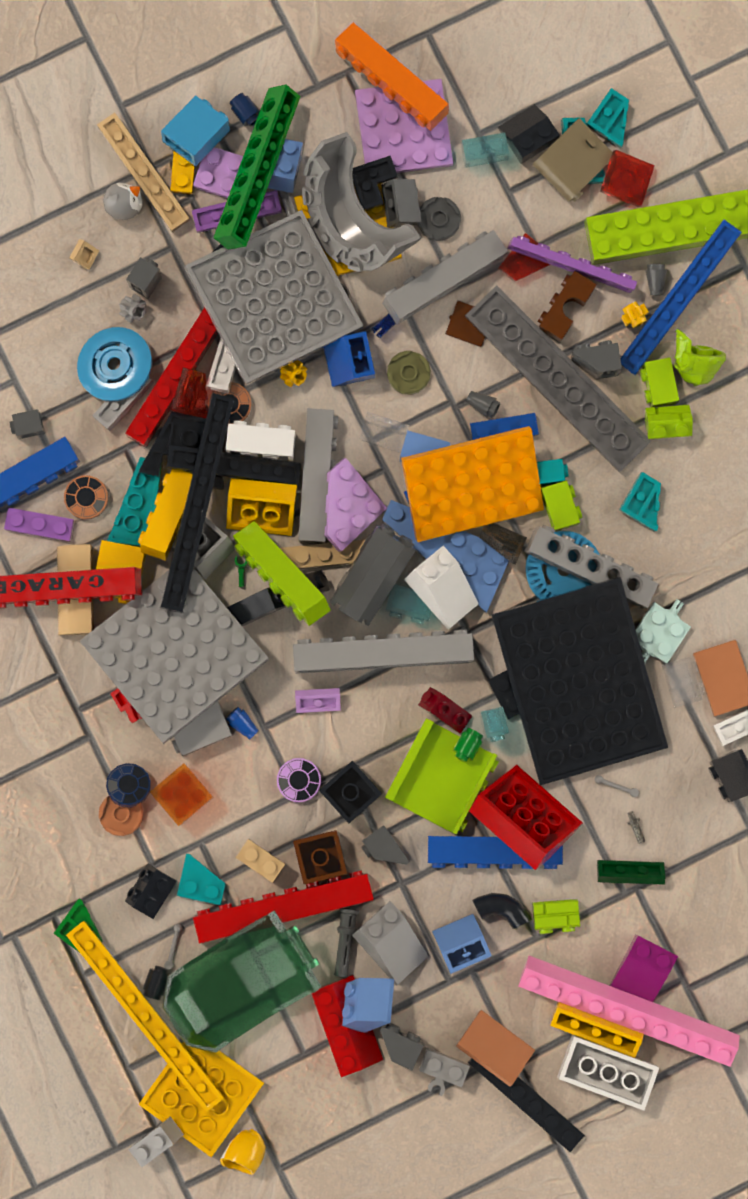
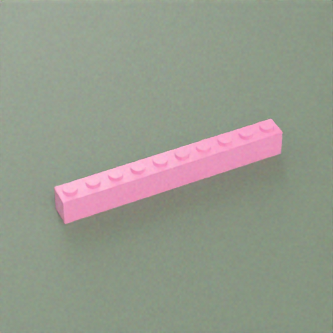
[518,956,740,1067]

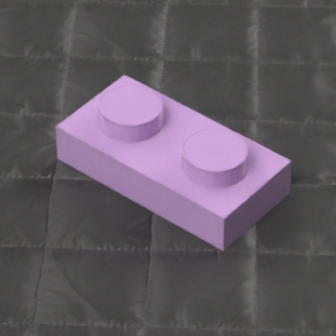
[295,688,341,713]

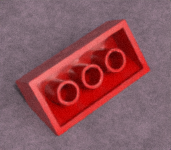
[311,975,383,1077]

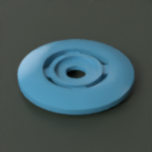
[77,327,152,401]
[525,531,599,600]

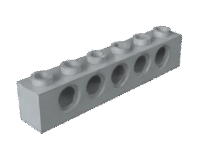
[524,525,658,609]

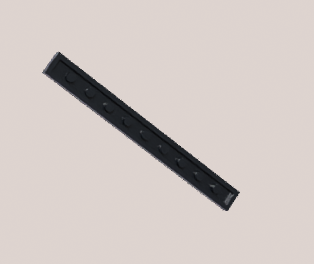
[160,393,234,613]

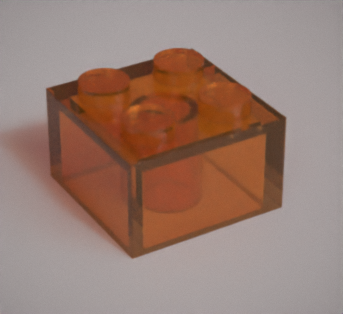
[150,763,214,826]

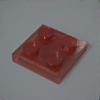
[600,150,655,207]

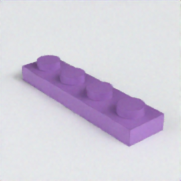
[192,190,282,233]

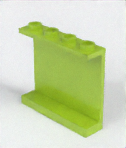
[385,718,499,835]

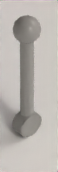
[595,775,639,797]
[164,924,182,970]

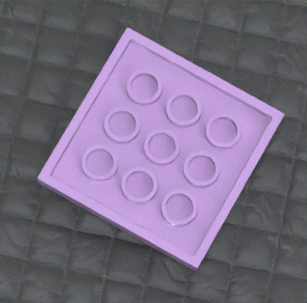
[355,79,453,173]

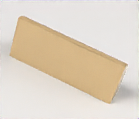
[57,544,94,635]

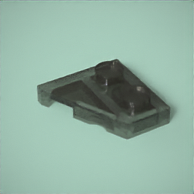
[479,523,527,565]

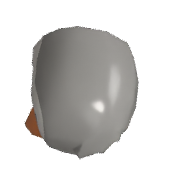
[103,183,143,220]

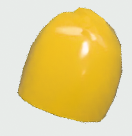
[220,1129,266,1175]

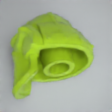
[674,328,726,386]

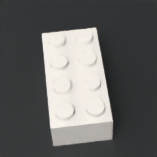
[557,1034,659,1110]

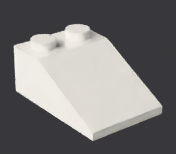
[404,545,478,630]

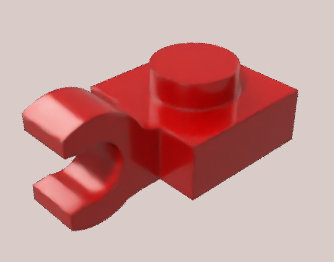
[110,688,142,723]

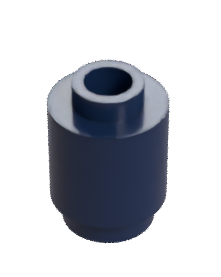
[229,93,260,126]

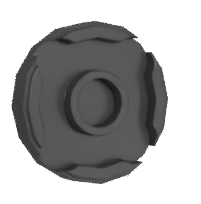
[418,197,461,241]

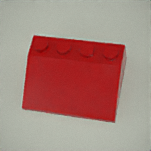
[469,765,583,870]

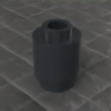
[143,965,171,1000]

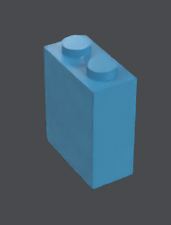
[161,95,230,167]

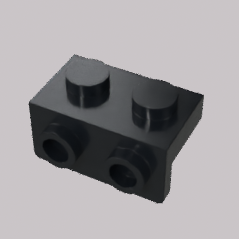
[125,863,177,919]

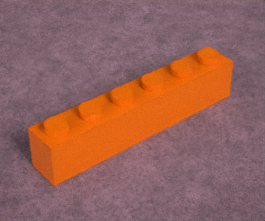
[335,22,449,131]

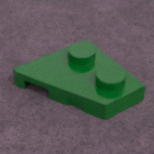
[53,898,103,953]

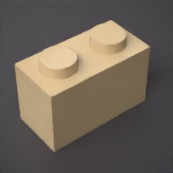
[236,839,286,883]

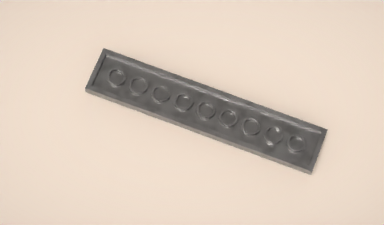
[465,285,651,473]

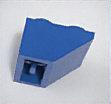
[324,331,375,387]

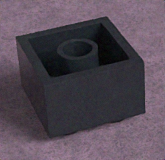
[319,761,382,824]

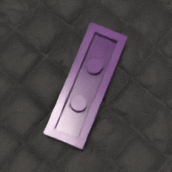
[4,507,74,542]

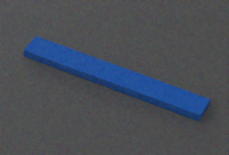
[620,219,742,375]

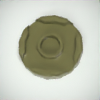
[387,351,431,395]

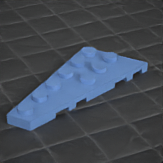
[382,500,513,613]

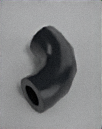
[472,893,532,929]

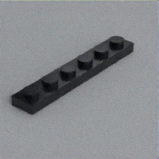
[166,445,301,486]
[468,1058,585,1152]

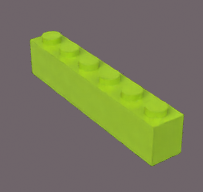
[233,521,331,626]

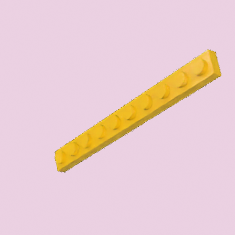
[66,920,225,1113]

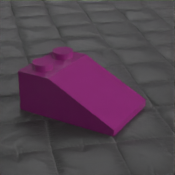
[609,934,678,1002]

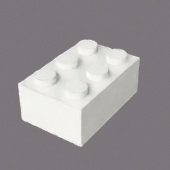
[226,421,296,462]

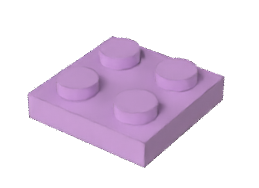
[193,147,243,198]

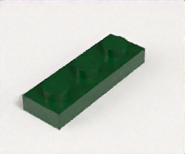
[597,860,666,885]

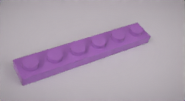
[507,236,637,293]

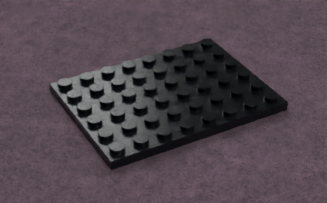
[491,577,668,786]

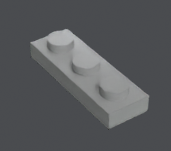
[93,378,154,431]

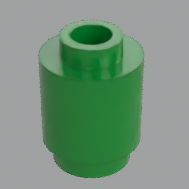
[453,728,483,763]

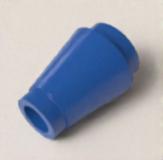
[226,707,259,740]

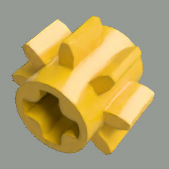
[621,301,649,329]
[280,360,308,387]

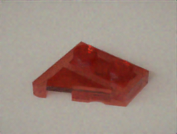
[498,233,551,282]

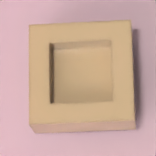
[69,239,99,270]

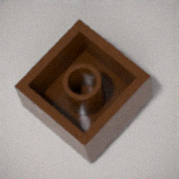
[293,830,348,885]

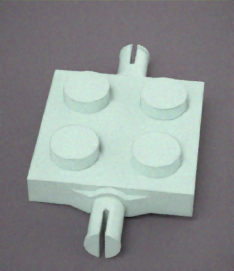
[635,599,691,664]

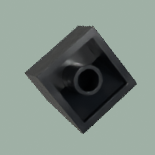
[498,104,559,164]

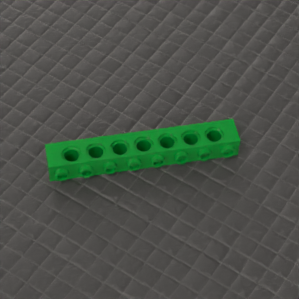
[213,84,301,250]

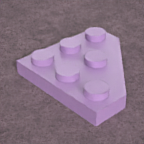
[324,458,387,552]

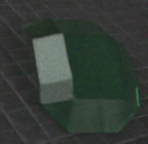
[162,910,322,1053]

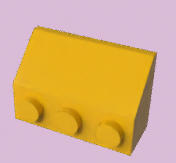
[226,478,297,536]

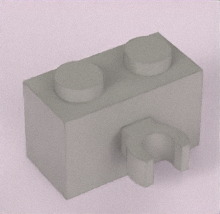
[419,1048,470,1096]

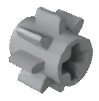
[119,294,146,323]

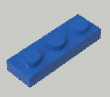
[470,413,539,440]

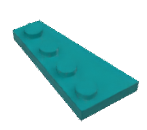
[107,457,162,547]

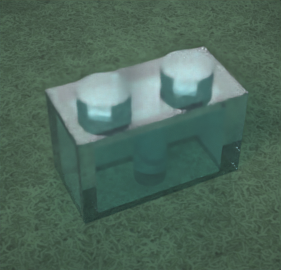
[461,133,509,168]
[386,584,431,625]
[479,707,509,742]

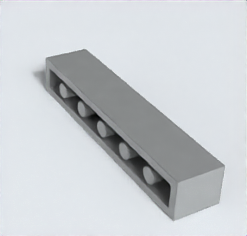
[382,230,508,325]
[298,408,338,544]

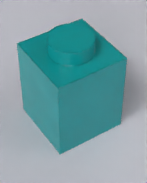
[537,459,569,486]

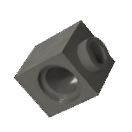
[9,409,45,439]

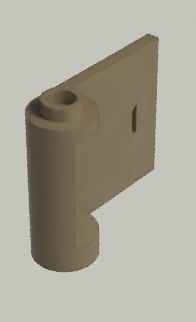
[532,118,616,202]

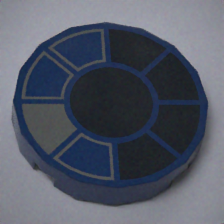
[106,763,151,808]

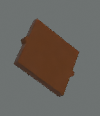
[445,300,485,347]

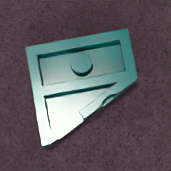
[587,88,629,149]
[619,472,661,532]
[177,853,226,905]

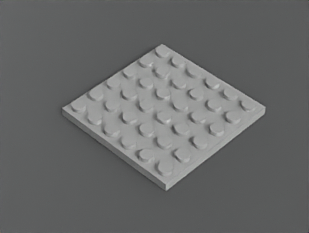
[184,210,363,385]
[80,568,269,744]

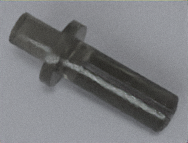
[627,811,645,844]

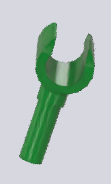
[234,556,248,587]

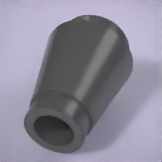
[645,264,667,295]
[466,391,500,418]

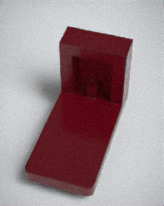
[418,687,472,733]

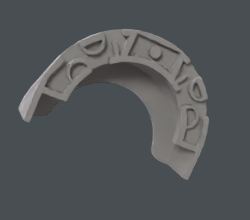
[302,132,421,272]

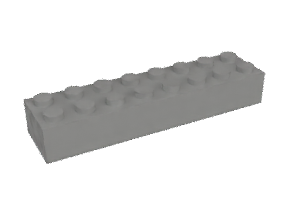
[293,630,474,674]

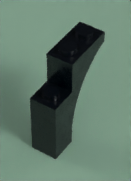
[226,570,330,626]

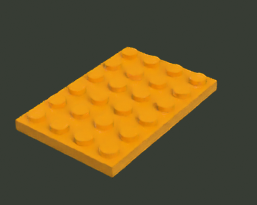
[401,426,544,542]

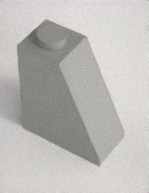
[172,701,233,756]

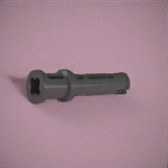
[334,908,359,977]

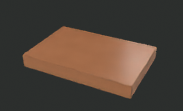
[693,640,748,717]
[456,1010,535,1087]

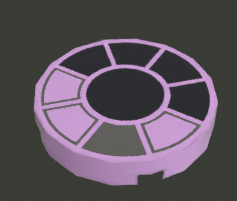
[277,758,321,802]

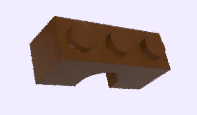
[537,270,597,343]

